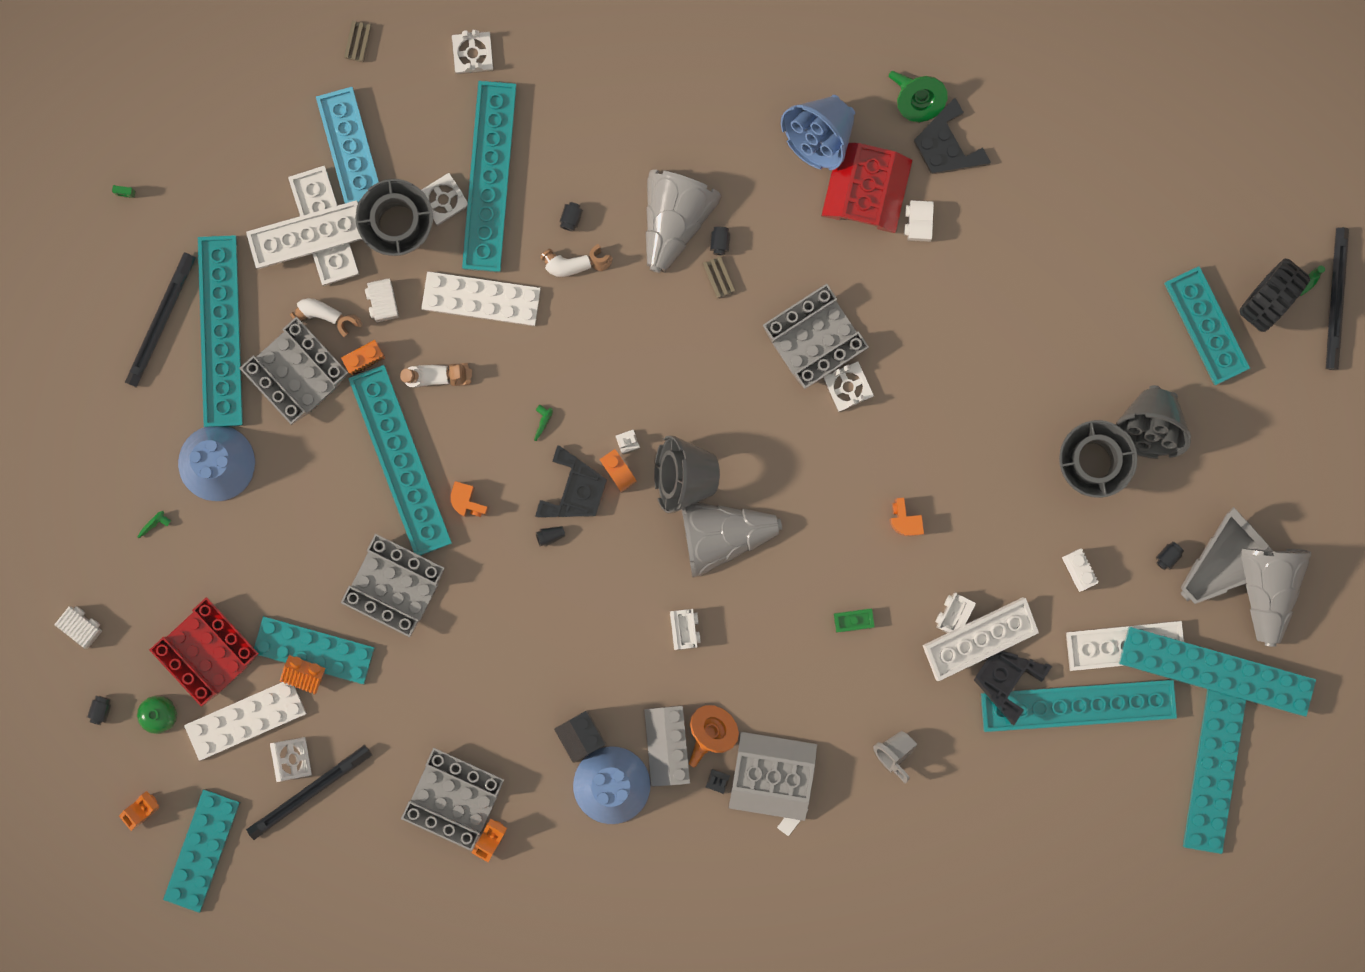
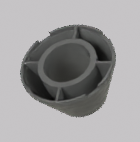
[355,179,433,256]
[1059,420,1137,498]
[654,436,720,513]

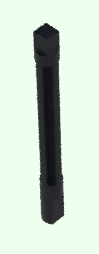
[1325,227,1349,370]
[125,252,196,388]
[246,744,372,840]

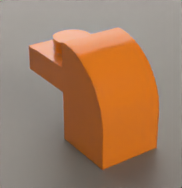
[599,449,637,493]
[451,481,488,517]
[890,498,924,536]
[119,791,160,831]
[472,819,507,862]

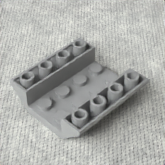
[763,284,869,389]
[240,317,348,425]
[341,534,445,637]
[729,732,817,821]
[401,748,504,851]

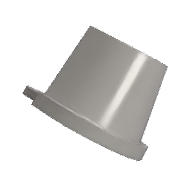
[873,731,917,783]

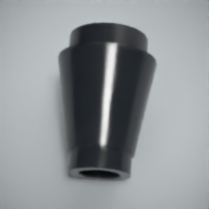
[536,526,565,547]

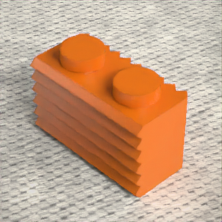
[341,340,385,376]
[280,655,326,694]

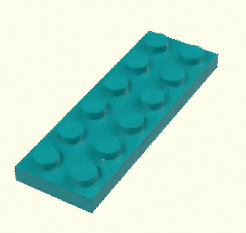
[1164,266,1250,386]
[254,616,375,685]
[163,789,240,913]

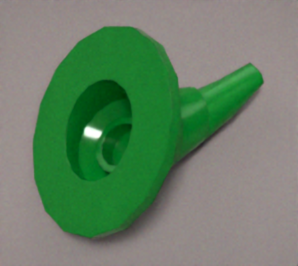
[888,71,948,122]

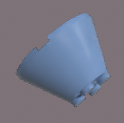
[781,95,855,170]
[178,426,255,501]
[573,747,650,824]

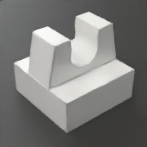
[616,430,640,454]

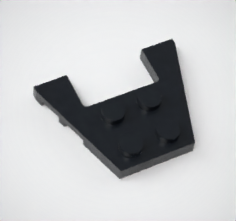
[914,98,991,174]
[535,445,607,518]
[974,651,1052,726]

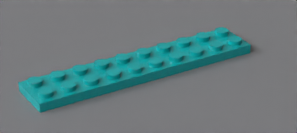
[462,81,517,273]
[198,235,243,427]
[348,365,452,556]
[1119,627,1316,717]
[981,680,1177,732]
[1183,689,1246,854]

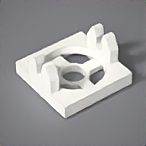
[452,30,493,74]
[422,173,468,226]
[823,362,874,412]
[270,737,312,782]

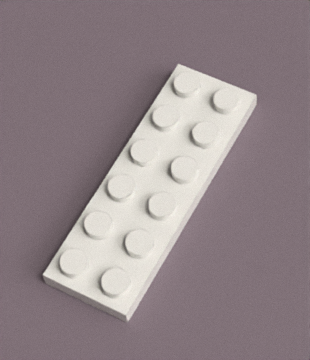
[288,166,360,286]
[246,200,363,269]
[422,272,541,326]
[923,597,1039,681]
[1066,621,1184,671]
[184,682,307,761]

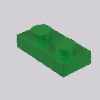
[833,608,875,633]

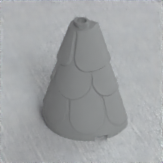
[646,170,721,273]
[682,502,782,577]
[1181,507,1273,604]
[1241,549,1311,647]

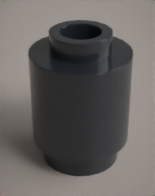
[559,202,583,232]
[710,227,730,256]
[1156,541,1184,570]
[87,695,111,725]

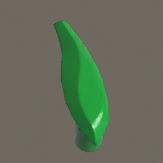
[1300,265,1325,296]
[534,405,553,441]
[137,511,171,538]

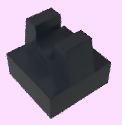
[706,769,730,794]

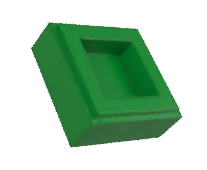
[112,185,136,198]

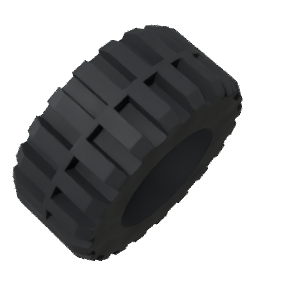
[1239,258,1310,332]

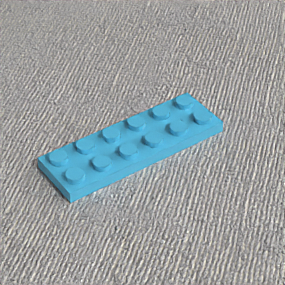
[316,87,379,203]

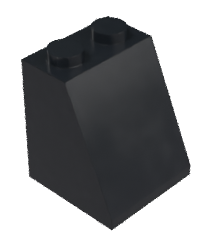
[554,710,606,762]

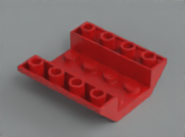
[821,143,913,233]
[149,597,259,707]

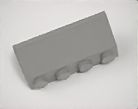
[644,706,690,786]

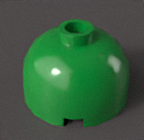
[137,695,177,734]

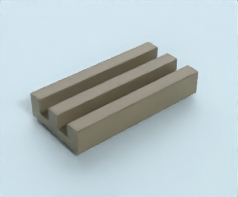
[344,20,371,62]
[703,256,735,299]

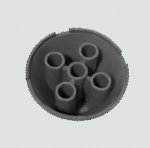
[1115,385,1191,459]

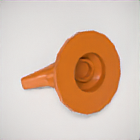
[689,705,739,768]

